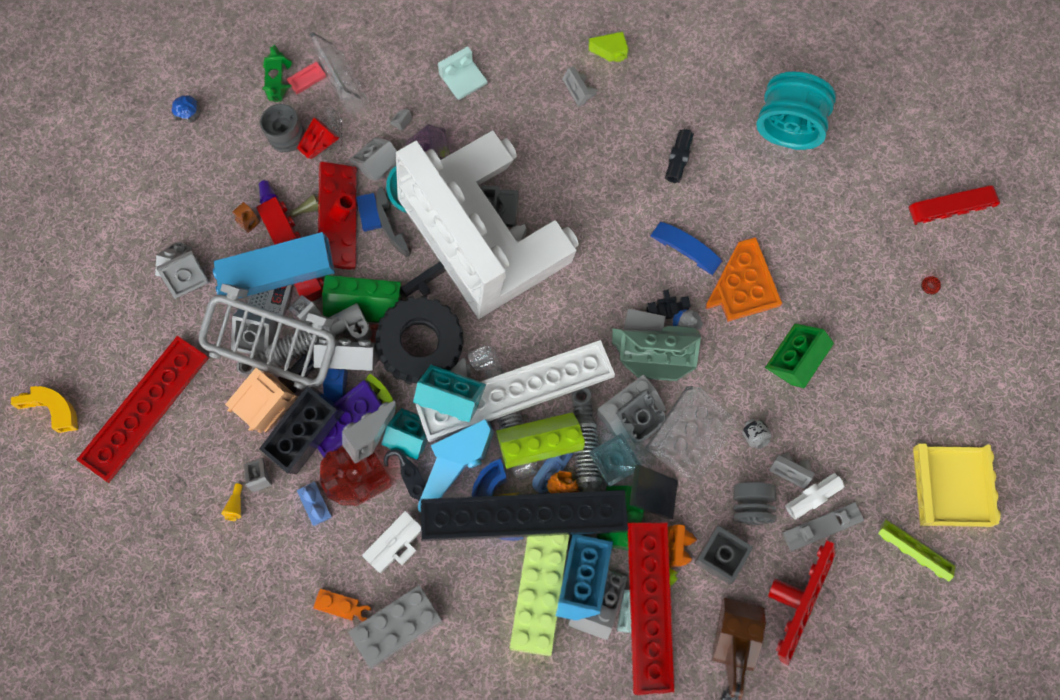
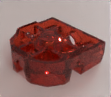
[320,445,391,506]

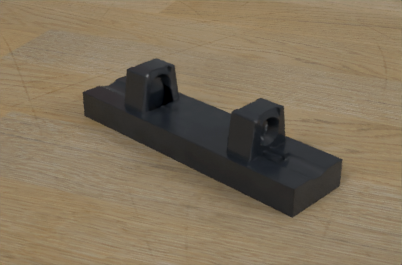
[401,261,446,297]

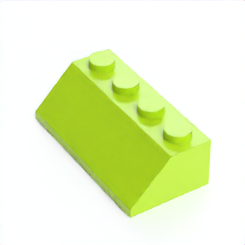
[496,412,585,469]

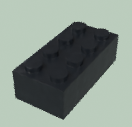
[259,386,345,475]

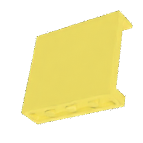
[913,444,1001,527]

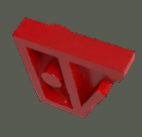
[297,118,340,159]

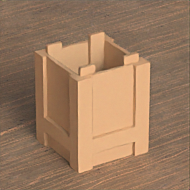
[225,368,298,433]

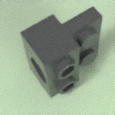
[481,185,519,227]

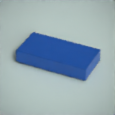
[356,193,382,232]

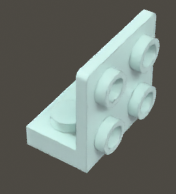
[438,46,487,100]

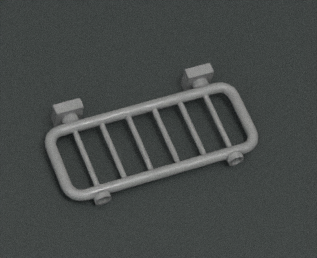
[199,283,335,389]

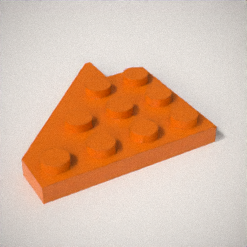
[705,237,782,322]

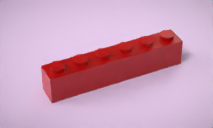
[256,196,324,302]

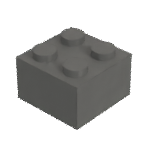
[695,526,754,585]

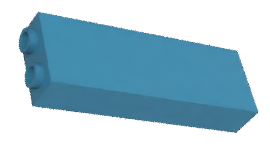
[213,232,335,299]

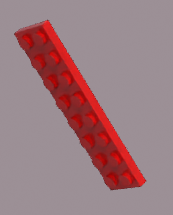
[76,336,209,483]
[627,523,675,695]

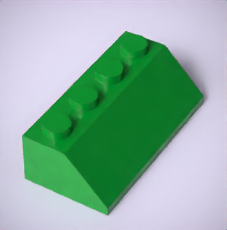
[322,275,402,323]

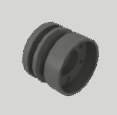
[260,104,305,153]
[733,482,777,525]

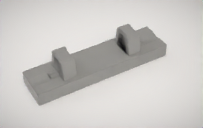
[782,503,864,552]

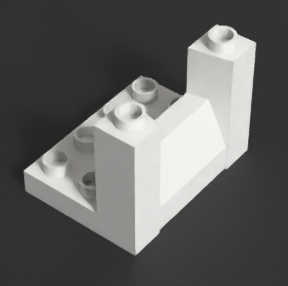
[396,131,579,320]

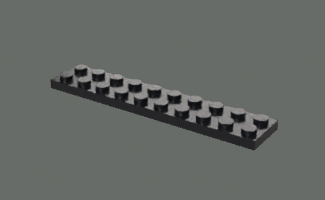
[421,490,628,541]

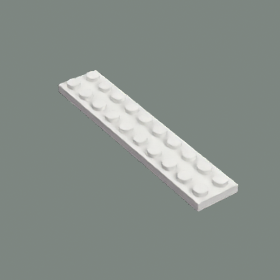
[415,340,615,442]

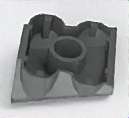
[616,389,665,443]

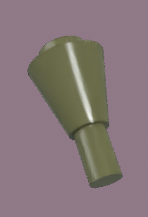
[290,193,318,218]

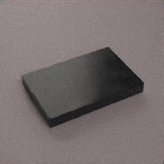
[630,465,678,519]

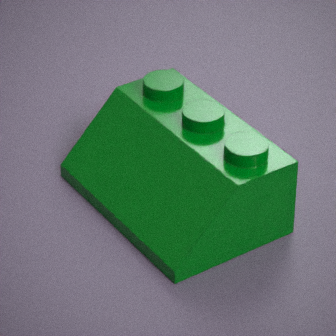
[765,323,834,388]
[597,486,644,551]

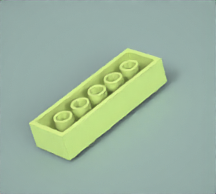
[510,535,569,656]

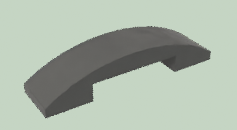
[377,187,410,257]

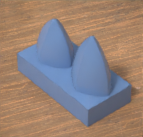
[296,481,332,526]

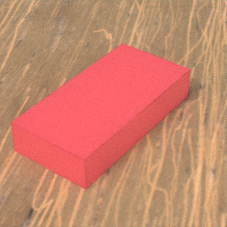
[286,62,326,95]

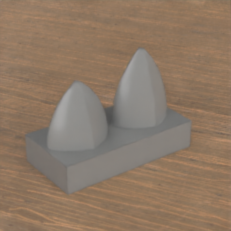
[562,67,598,107]
[769,453,815,489]

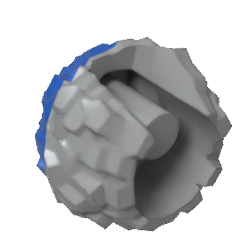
[673,309,703,331]

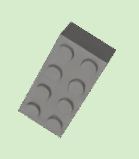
[348,585,443,669]

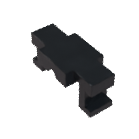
[646,289,691,319]

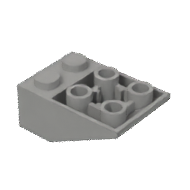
[342,400,396,464]
[568,570,628,640]

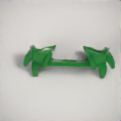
[262,45,292,102]

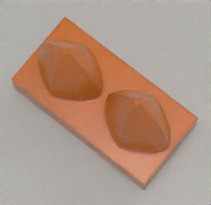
[668,524,697,568]

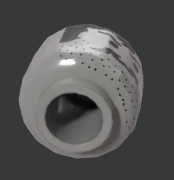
[742,419,772,449]

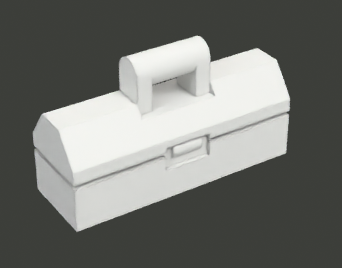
[362,511,421,574]

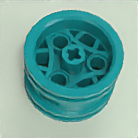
[756,71,836,150]

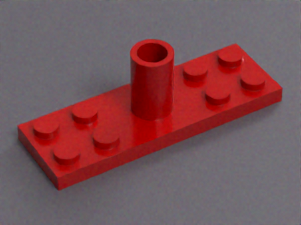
[318,161,356,270]
[768,540,836,666]

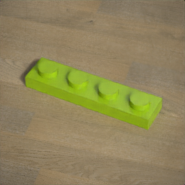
[878,519,956,581]

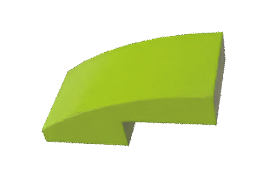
[365,374,396,410]

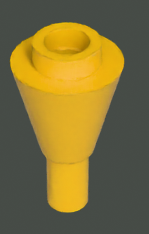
[221,483,243,521]

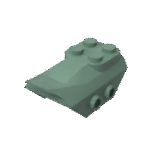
[612,326,701,381]

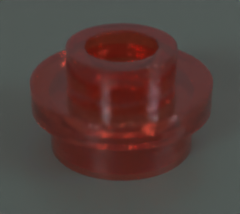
[921,276,941,295]

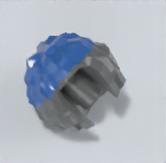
[171,95,201,123]

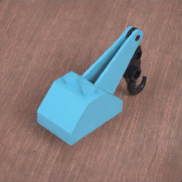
[383,419,494,513]

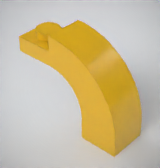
[11,386,78,433]

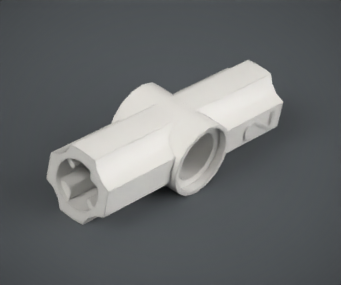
[785,473,844,520]

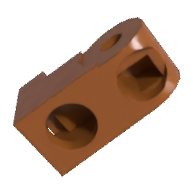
[232,202,260,233]

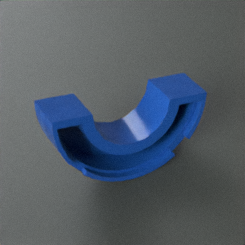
[472,459,524,541]

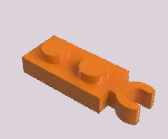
[313,589,371,622]

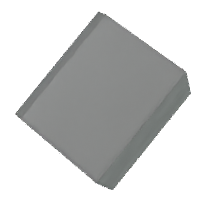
[390,109,412,131]

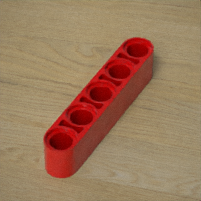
[908,185,1001,225]

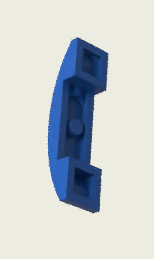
[650,222,722,275]

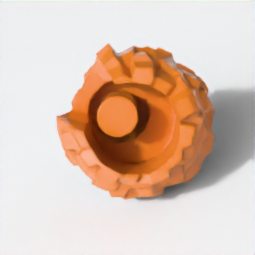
[547,470,579,493]

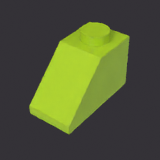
[588,32,628,62]

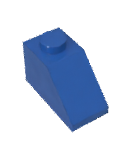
[323,368,348,403]

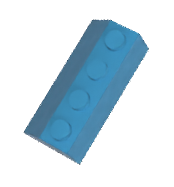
[556,535,613,621]

